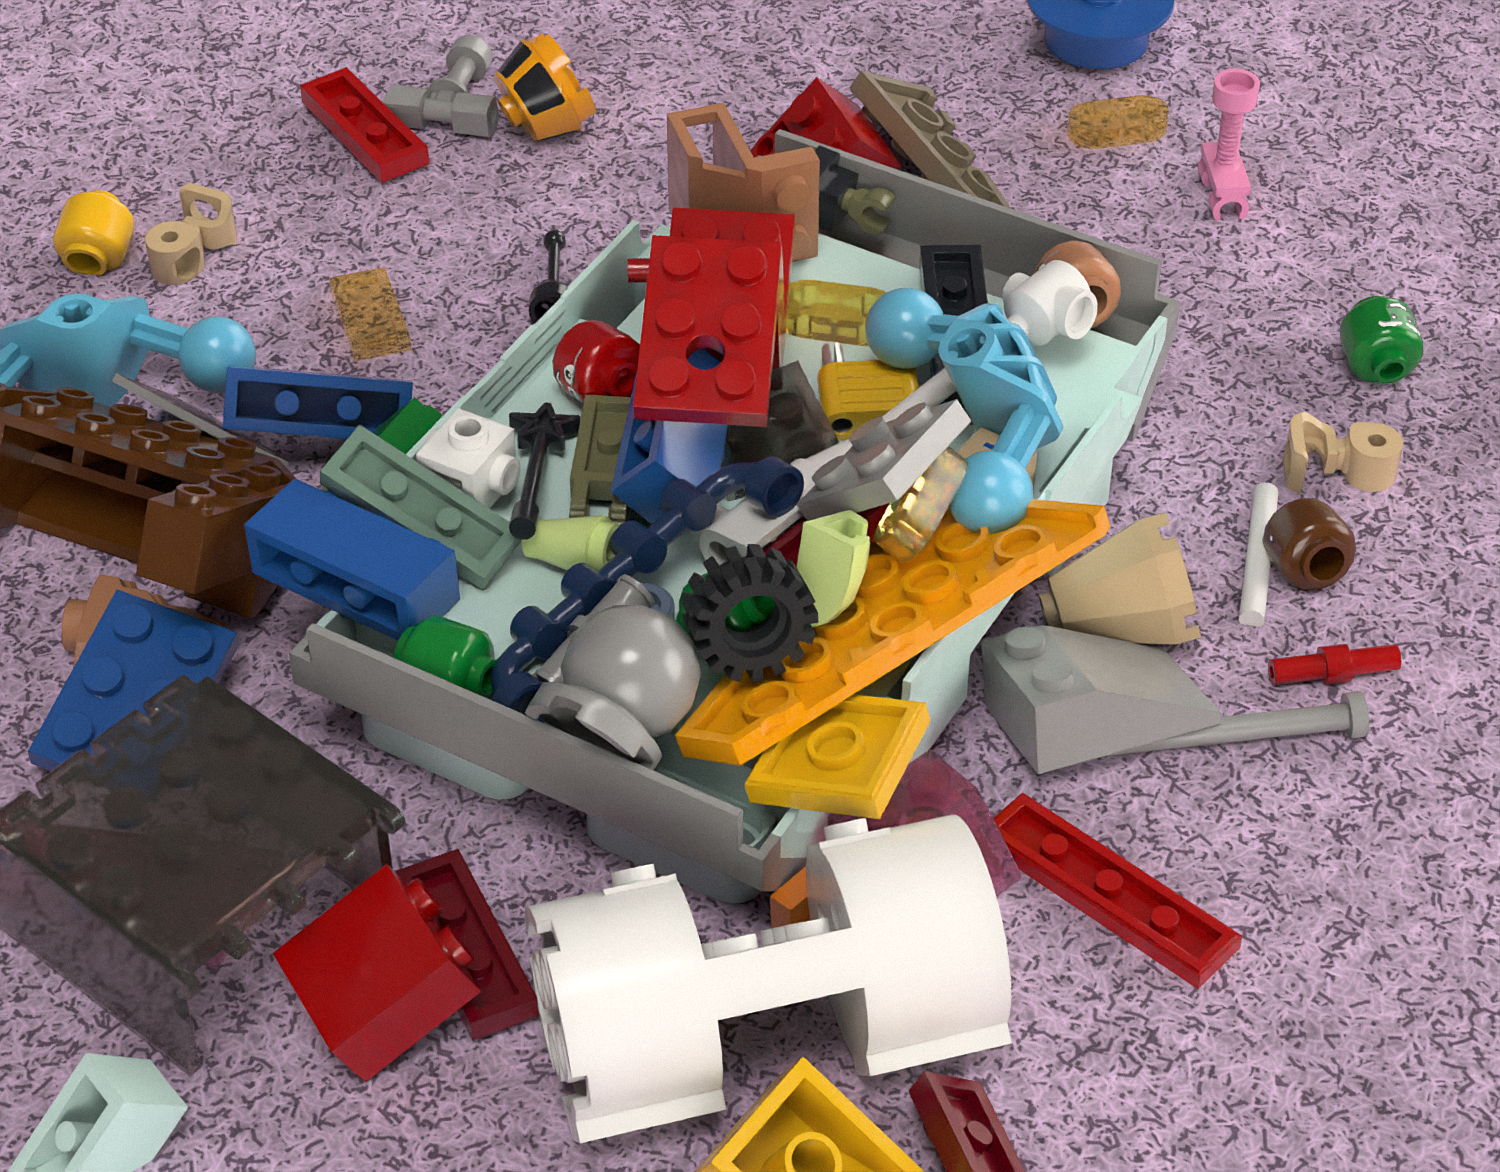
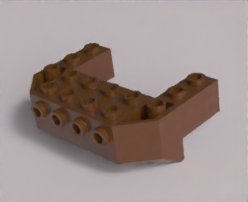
[0,383,297,618]

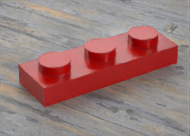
[300,67,429,183]

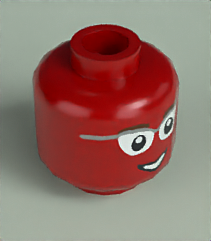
[552,320,640,403]

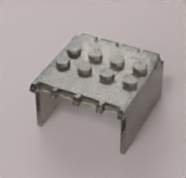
[0,675,406,1077]

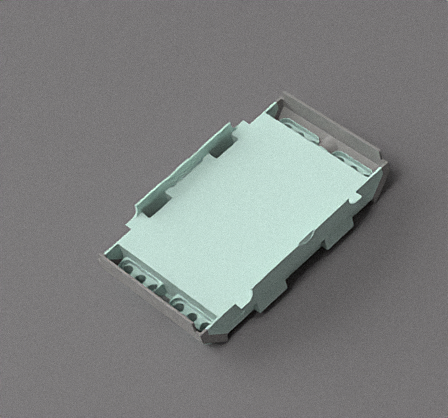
[289,129,1180,904]

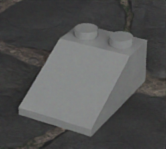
[982,625,1221,774]

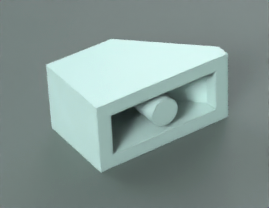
[8,1053,188,1172]

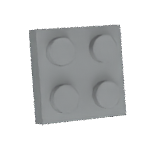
[796,399,971,521]

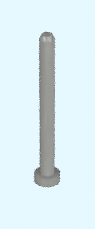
[1103,691,1369,757]

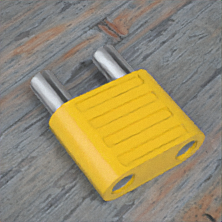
[817,341,919,441]

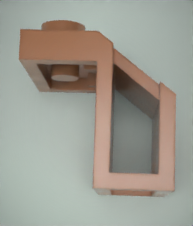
[667,102,820,262]

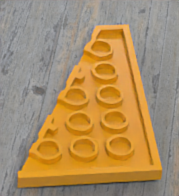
[675,490,1111,766]

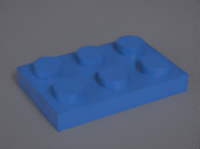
[28,589,239,807]

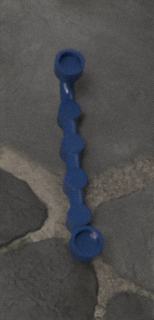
[491,456,804,723]

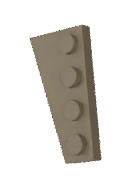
[849,70,1011,208]

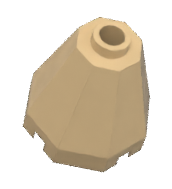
[1039,512,1201,645]

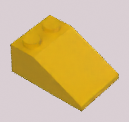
[694,1057,924,1172]

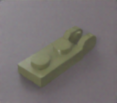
[569,395,631,525]

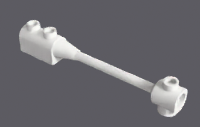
[699,260,1097,565]

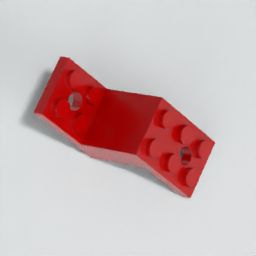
[633,207,795,427]

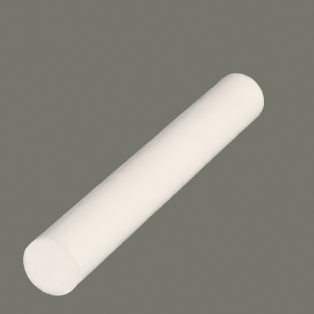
[1239,483,1279,627]

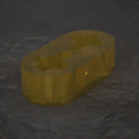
[1067,95,1169,149]
[786,280,887,346]
[874,446,968,563]

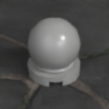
[525,605,701,771]

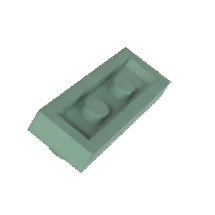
[320,425,521,590]

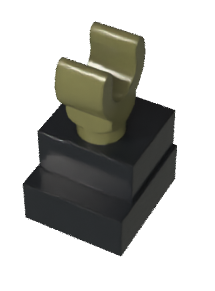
[815,145,896,235]

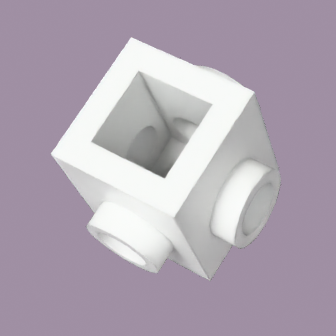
[416,408,520,509]

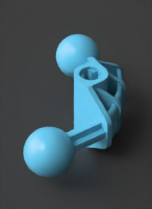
[865,288,1063,534]
[0,294,256,406]

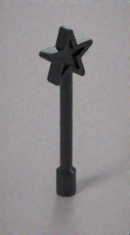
[509,402,581,540]

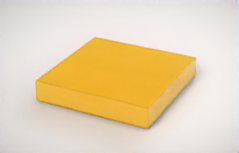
[744,695,931,819]

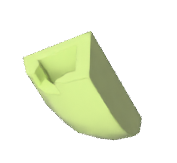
[797,510,870,627]

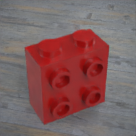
[272,864,482,1082]

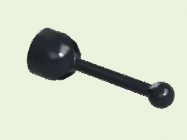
[529,230,568,324]

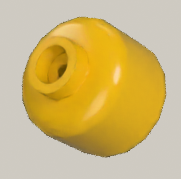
[53,190,134,276]

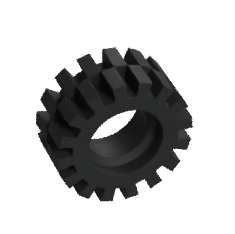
[682,544,818,682]

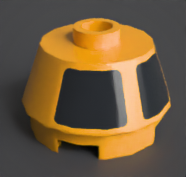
[494,33,597,141]

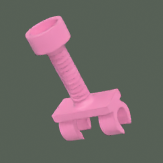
[1198,69,1260,221]

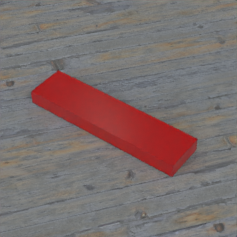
[978,792,1242,989]

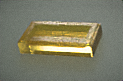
[329,267,412,361]

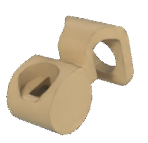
[145,183,237,285]
[1283,412,1404,493]

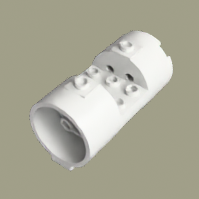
[525,814,1012,1143]

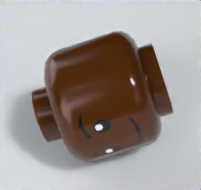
[1262,498,1357,591]

